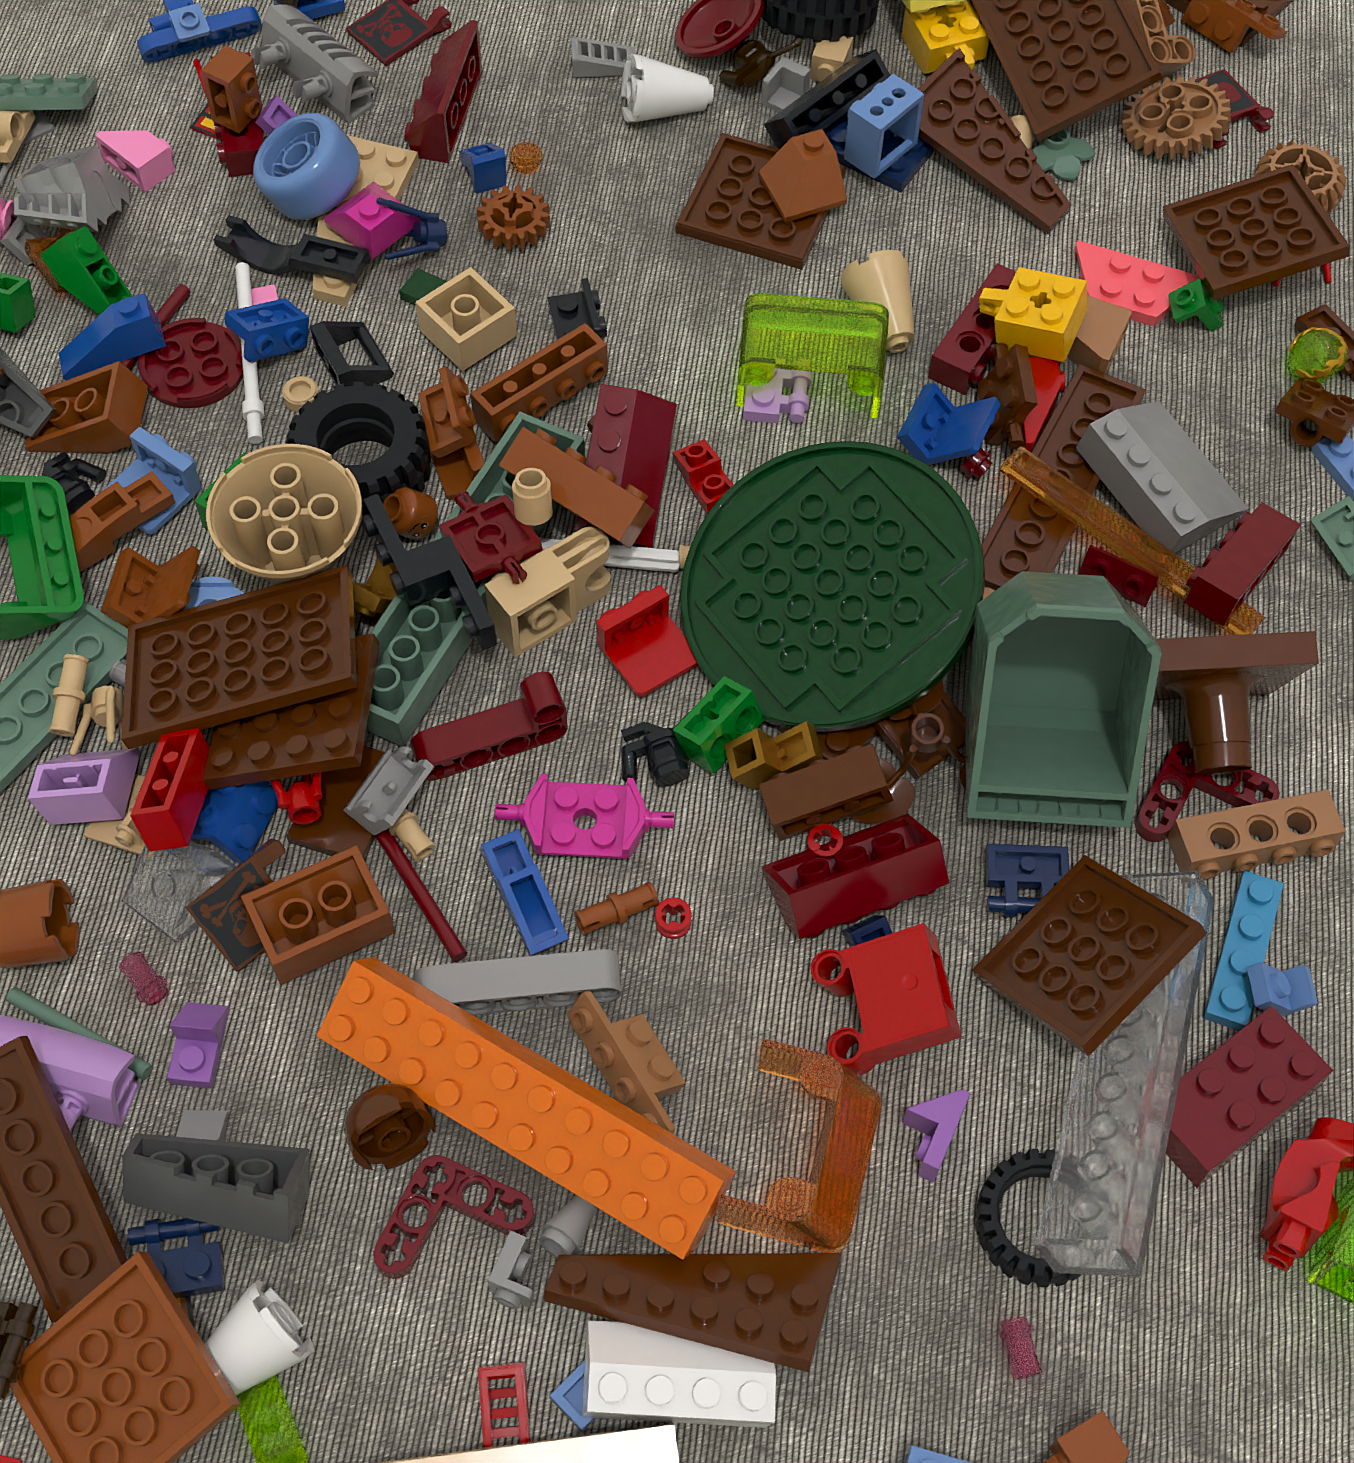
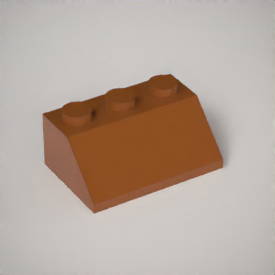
[241,845,395,985]

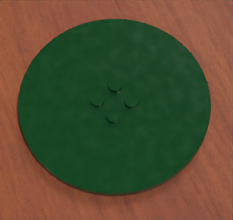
[680,441,985,732]

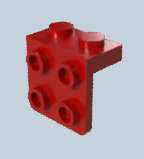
[596,585,698,697]

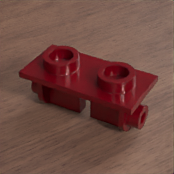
[1078,545,1161,607]

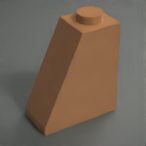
[1067,295,1132,374]

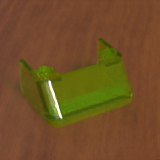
[736,293,889,418]

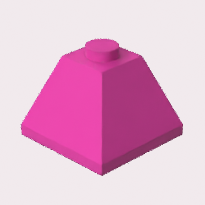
[324,182,421,259]

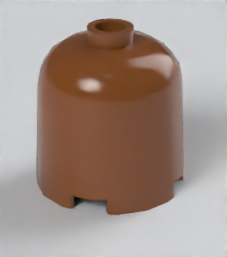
[0,879,79,968]

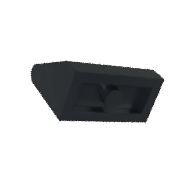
[310,321,394,387]

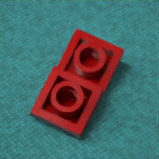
[672,439,734,514]

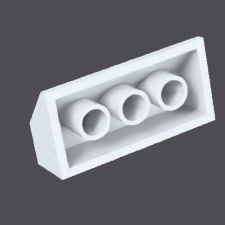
[582,1320,776,1428]

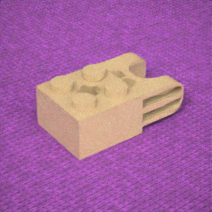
[485,527,611,658]

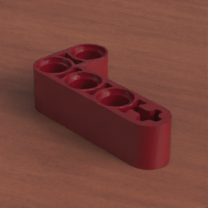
[410,672,568,781]

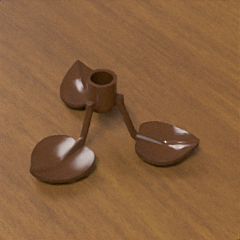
[850,680,966,824]

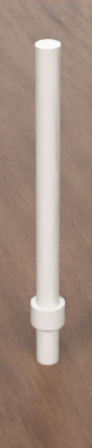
[235,263,265,444]

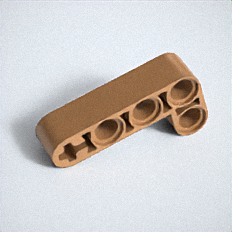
[1124,0,1195,77]

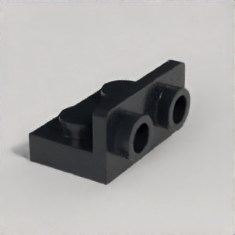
[548,278,607,340]

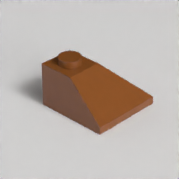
[759,129,847,223]

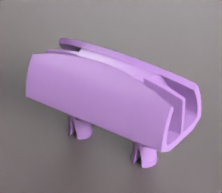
[0,1015,140,1131]

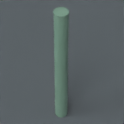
[6,987,153,1080]

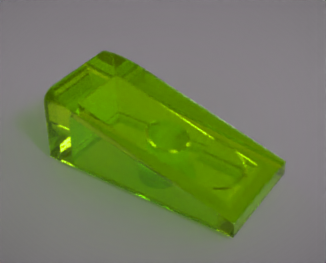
[236,1375,309,1463]

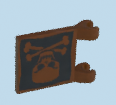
[185,838,286,972]

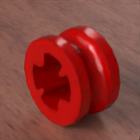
[807,824,843,858]
[655,897,692,939]

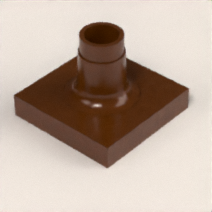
[1153,631,1319,775]

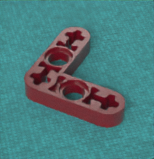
[1135,741,1280,842]
[373,1155,535,1279]

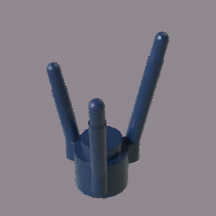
[376,197,447,260]

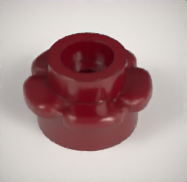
[960,448,993,480]

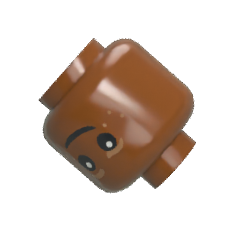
[383,487,438,540]

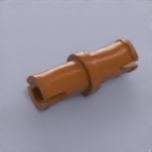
[574,881,659,936]

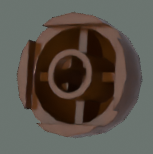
[344,1083,435,1170]

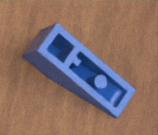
[59,293,166,381]

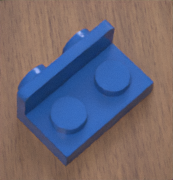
[225,298,309,362]

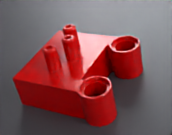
[810,923,962,1075]

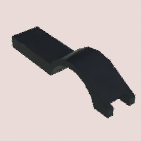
[213,215,370,283]

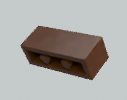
[759,744,894,841]

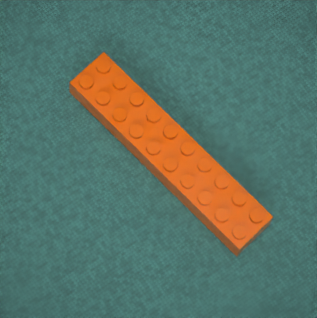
[316,957,737,1260]

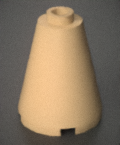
[840,249,915,353]

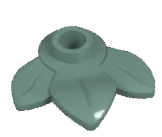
[1032,128,1095,181]

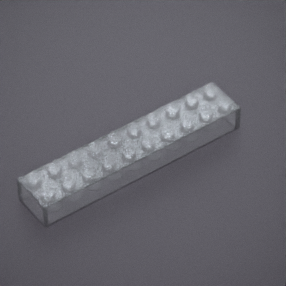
[1034,871,1214,1277]

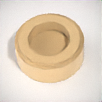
[282,376,319,412]

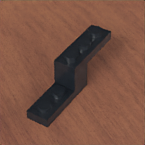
[362,494,497,650]

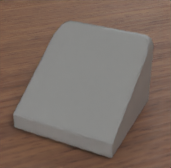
[176,1110,228,1141]

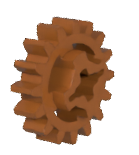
[477,184,551,251]

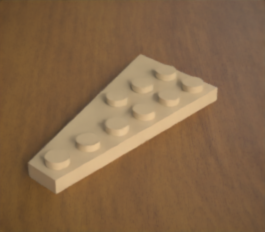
[312,135,419,307]

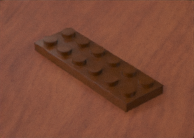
[0,1035,127,1323]

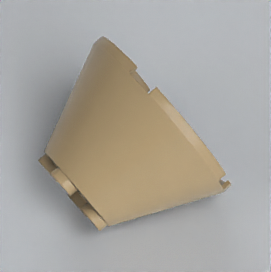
[206,444,363,585]

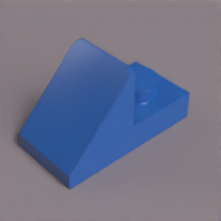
[459,142,507,193]

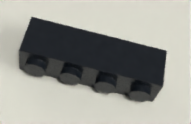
[764,49,890,149]

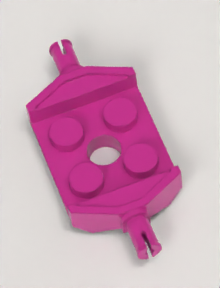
[495,774,675,859]

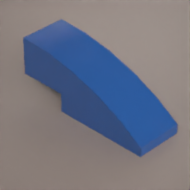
[480,829,569,956]

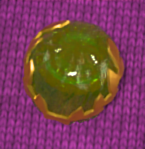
[1287,327,1348,384]

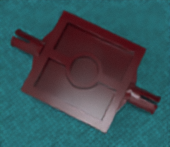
[439,491,543,584]

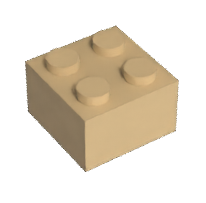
[415,267,517,372]

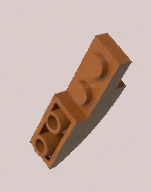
[69,471,175,573]

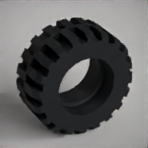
[761,0,879,42]
[286,382,431,520]

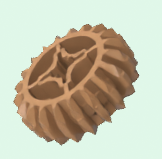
[1254,140,1347,214]

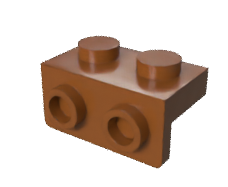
[418,366,476,459]

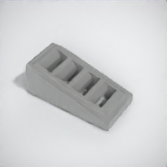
[571,38,636,78]

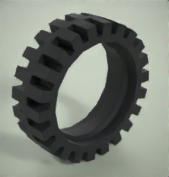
[975,1149,1111,1288]

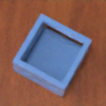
[844,74,925,179]

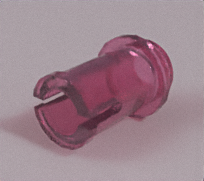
[119,952,168,1005]
[999,1317,1042,1380]

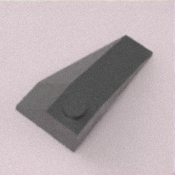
[0,347,56,438]

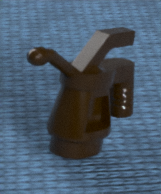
[719,37,803,89]

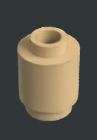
[512,468,553,526]

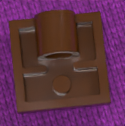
[1275,378,1354,447]

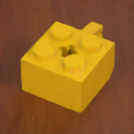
[901,0,989,74]
[979,267,1088,362]

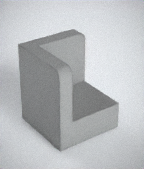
[762,57,811,112]

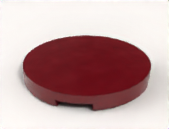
[138,318,243,408]

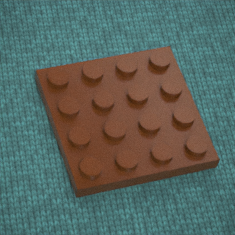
[10,1251,241,1463]

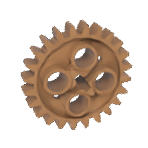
[1122,75,1231,160]

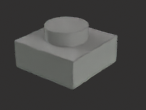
[0,217,50,265]

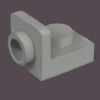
[488,1231,534,1309]

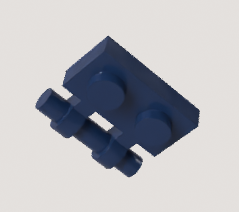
[985,844,1070,917]
[127,1218,225,1299]

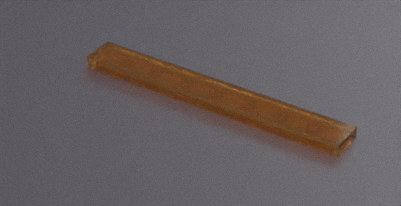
[999,446,1265,635]

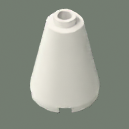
[621,54,714,123]
[204,1280,314,1395]

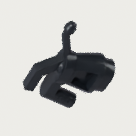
[42,452,106,514]
[621,712,690,787]

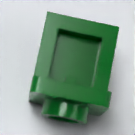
[1169,278,1225,332]

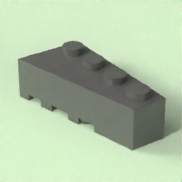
[122,1133,310,1243]

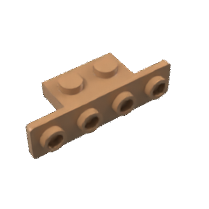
[567,991,686,1134]

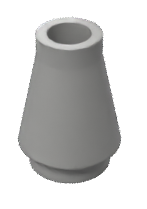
[539,1194,598,1258]

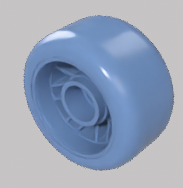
[253,113,360,220]

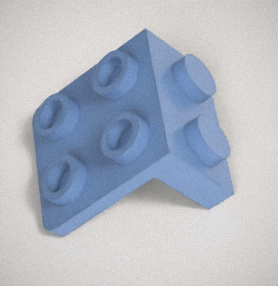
[101,427,202,534]

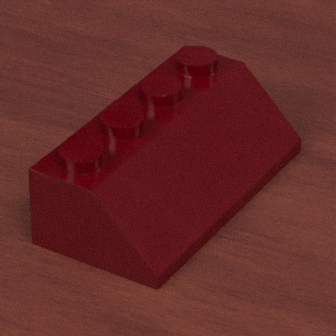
[404,20,482,163]
[575,384,677,548]
[761,814,950,939]

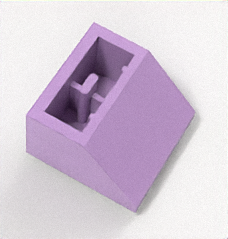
[28,748,140,825]

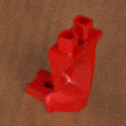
[1260,1117,1354,1271]

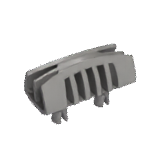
[251,5,379,124]

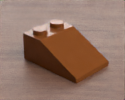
[24,361,148,453]

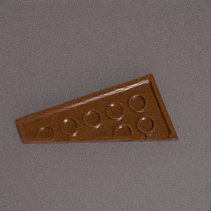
[918,48,1071,234]
[544,1253,841,1372]

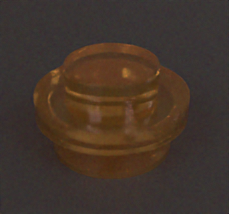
[509,142,543,174]

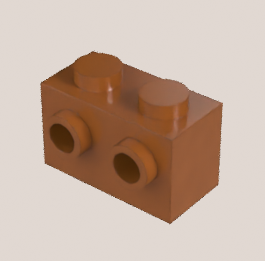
[201,45,263,133]

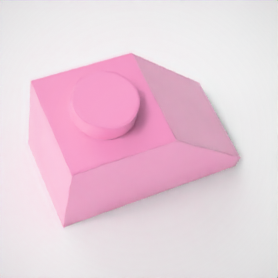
[95,130,176,192]

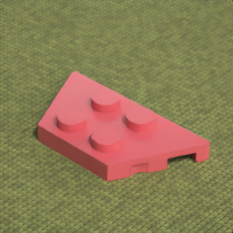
[1074,240,1201,326]

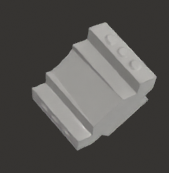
[14,145,130,232]

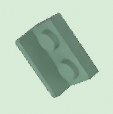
[1310,495,1354,581]

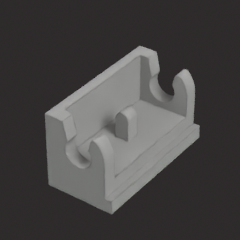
[343,746,434,836]

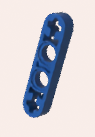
[137,6,262,62]

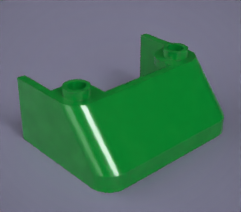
[0,475,84,640]

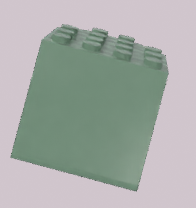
[965,571,1162,828]

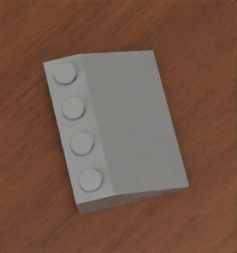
[1076,401,1249,559]

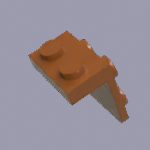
[101,546,200,628]

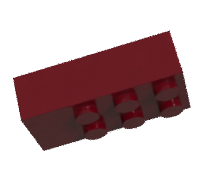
[1137,1006,1333,1188]

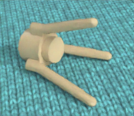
[69,686,128,756]

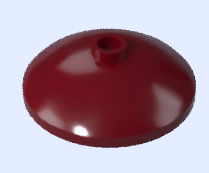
[675,0,764,59]

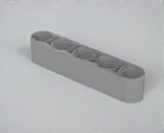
[414,949,622,1015]

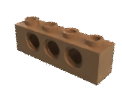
[1167,790,1346,880]

